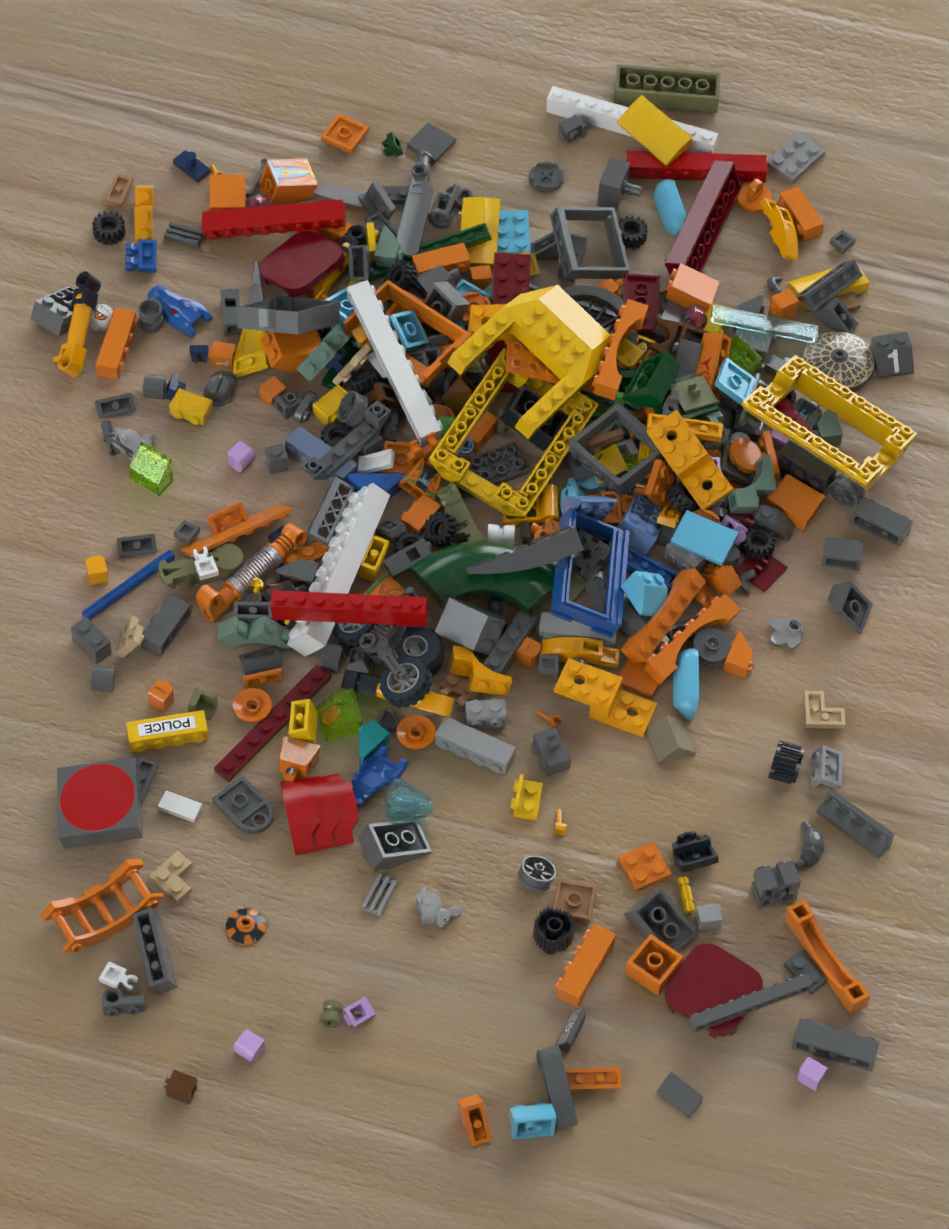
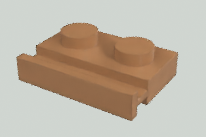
[586,428,624,456]

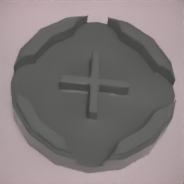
[529,162,564,193]

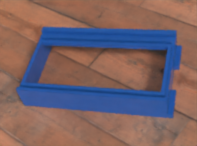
[550,507,630,638]

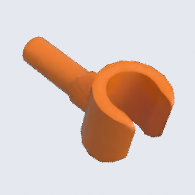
[536,710,562,729]

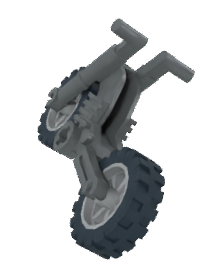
[332,587,434,708]

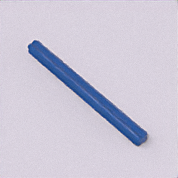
[82,550,175,620]

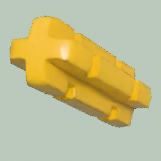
[677,876,695,914]

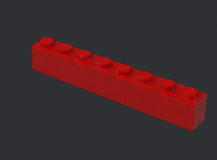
[626,151,767,183]
[202,199,346,240]
[270,590,429,627]

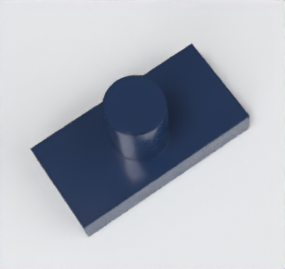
[173,150,210,183]

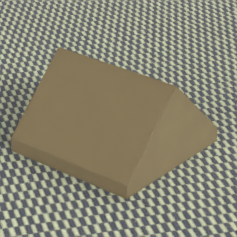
[646,715,696,764]

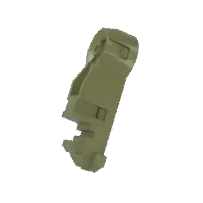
[437,482,484,544]
[158,544,244,589]

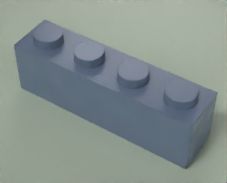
[285,426,357,489]

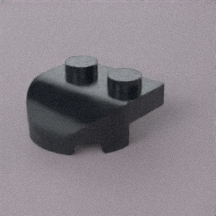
[672,831,719,873]

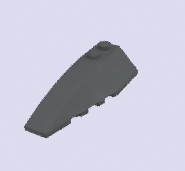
[466,525,584,574]

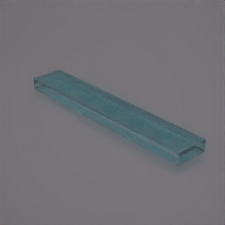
[711,305,818,343]

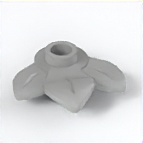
[768,617,804,649]

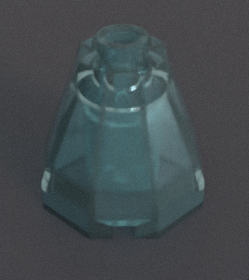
[384,778,434,821]

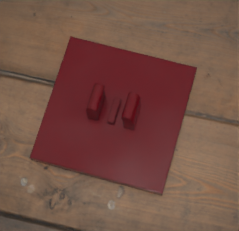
[735,556,788,592]

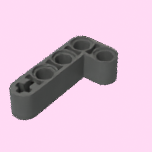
[536,1045,577,1129]

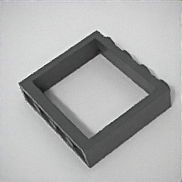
[550,207,630,279]
[568,403,666,496]

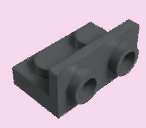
[358,180,396,220]

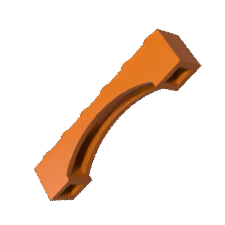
[592,299,649,401]
[621,568,706,664]
[644,593,741,685]
[784,899,870,1015]

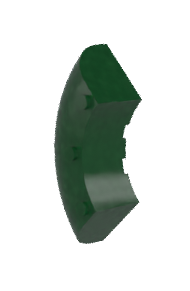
[408,541,555,615]

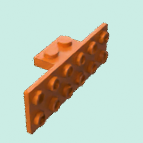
[505,339,600,393]
[180,501,292,557]

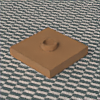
[552,878,597,924]

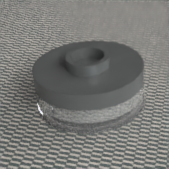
[691,627,732,668]

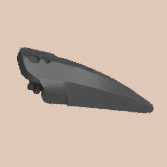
[585,571,679,655]

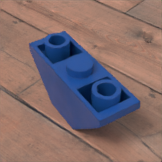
[348,473,404,500]

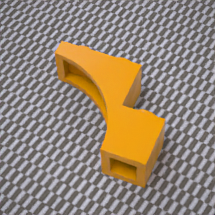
[134,185,154,243]
[449,645,512,697]

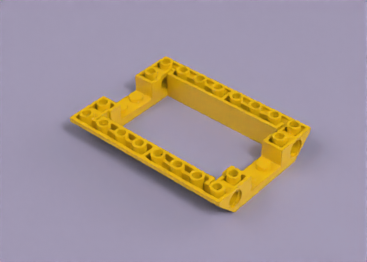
[429,348,599,517]
[742,355,917,490]

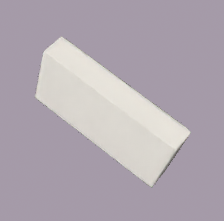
[357,449,395,474]
[158,791,202,823]

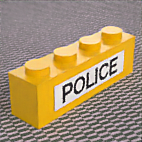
[126,710,208,752]

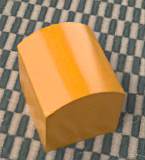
[85,556,109,585]

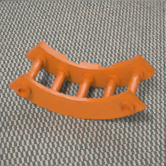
[40,858,164,953]

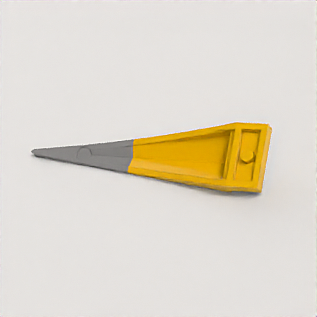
[233,261,269,378]

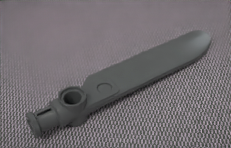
[396,151,433,258]

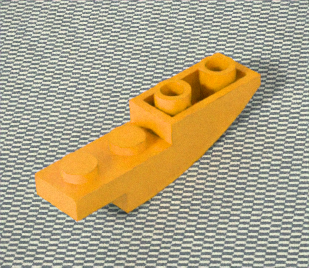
[760,198,798,261]
[540,637,619,669]

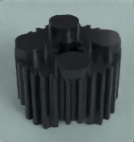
[768,740,805,784]
[533,907,575,955]

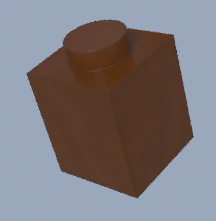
[164,1070,198,1105]

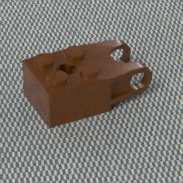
[646,318,710,357]

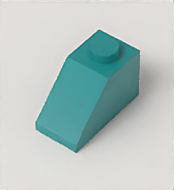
[359,719,390,765]

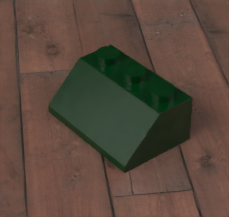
[622,350,681,408]

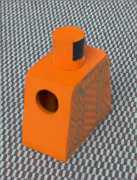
[279,736,320,781]

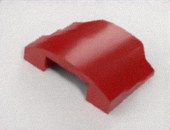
[280,773,359,856]

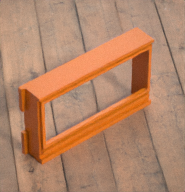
[343,280,472,388]

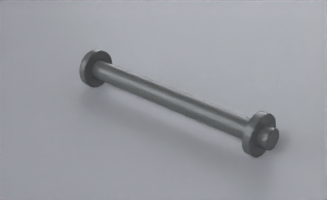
[246,159,268,200]

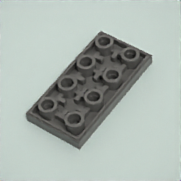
[457,442,531,498]

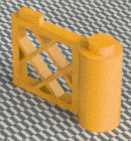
[503,484,559,527]

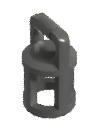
[428,183,461,228]

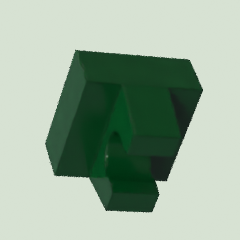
[382,132,403,157]

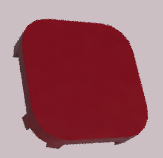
[259,231,345,297]
[665,943,763,1038]

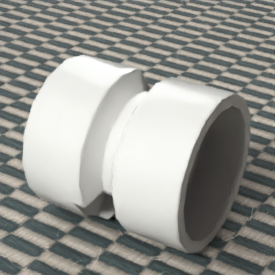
[487,524,515,545]

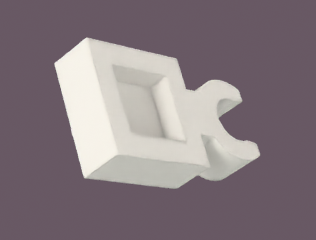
[193,546,219,580]
[99,962,138,992]

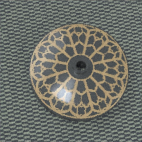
[802,331,875,392]

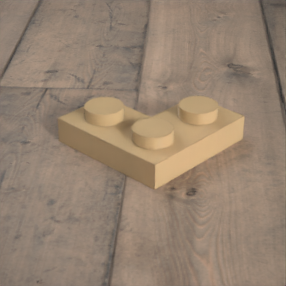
[332,344,371,386]
[116,616,144,658]
[804,691,846,729]
[149,851,192,904]

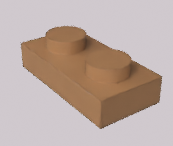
[105,173,134,208]

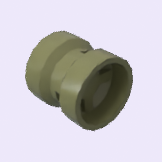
[320,1000,343,1028]

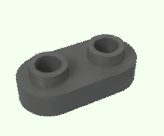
[294,391,319,424]

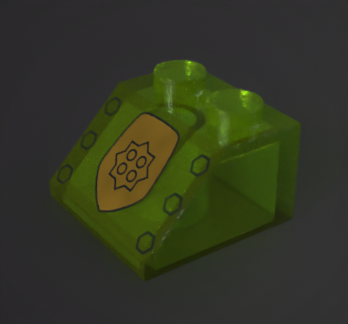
[315,688,363,741]

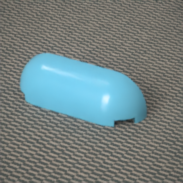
[653,179,687,237]
[673,648,699,721]

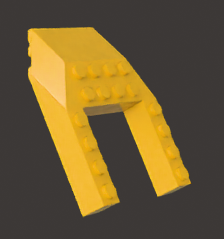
[447,285,610,439]

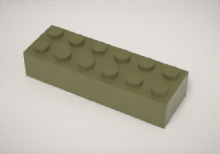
[614,64,720,113]

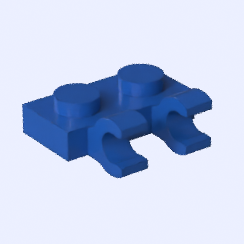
[126,240,157,273]

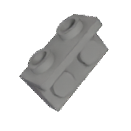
[810,745,843,789]

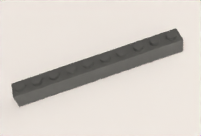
[689,974,812,1033]

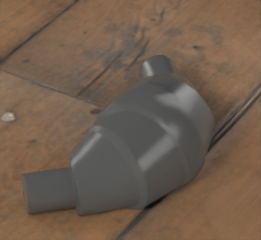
[794,820,825,869]

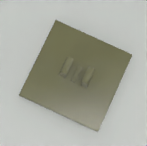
[670,376,718,413]

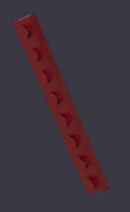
[214,664,331,782]

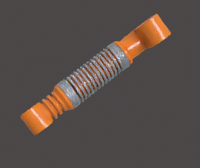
[196,522,308,623]

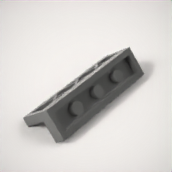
[796,260,863,312]
[305,477,355,546]
[816,788,894,859]

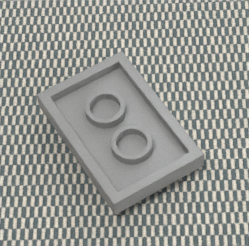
[767,132,826,184]

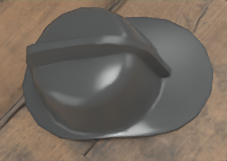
[204,371,238,407]

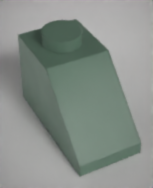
[374,226,404,268]
[814,409,843,446]

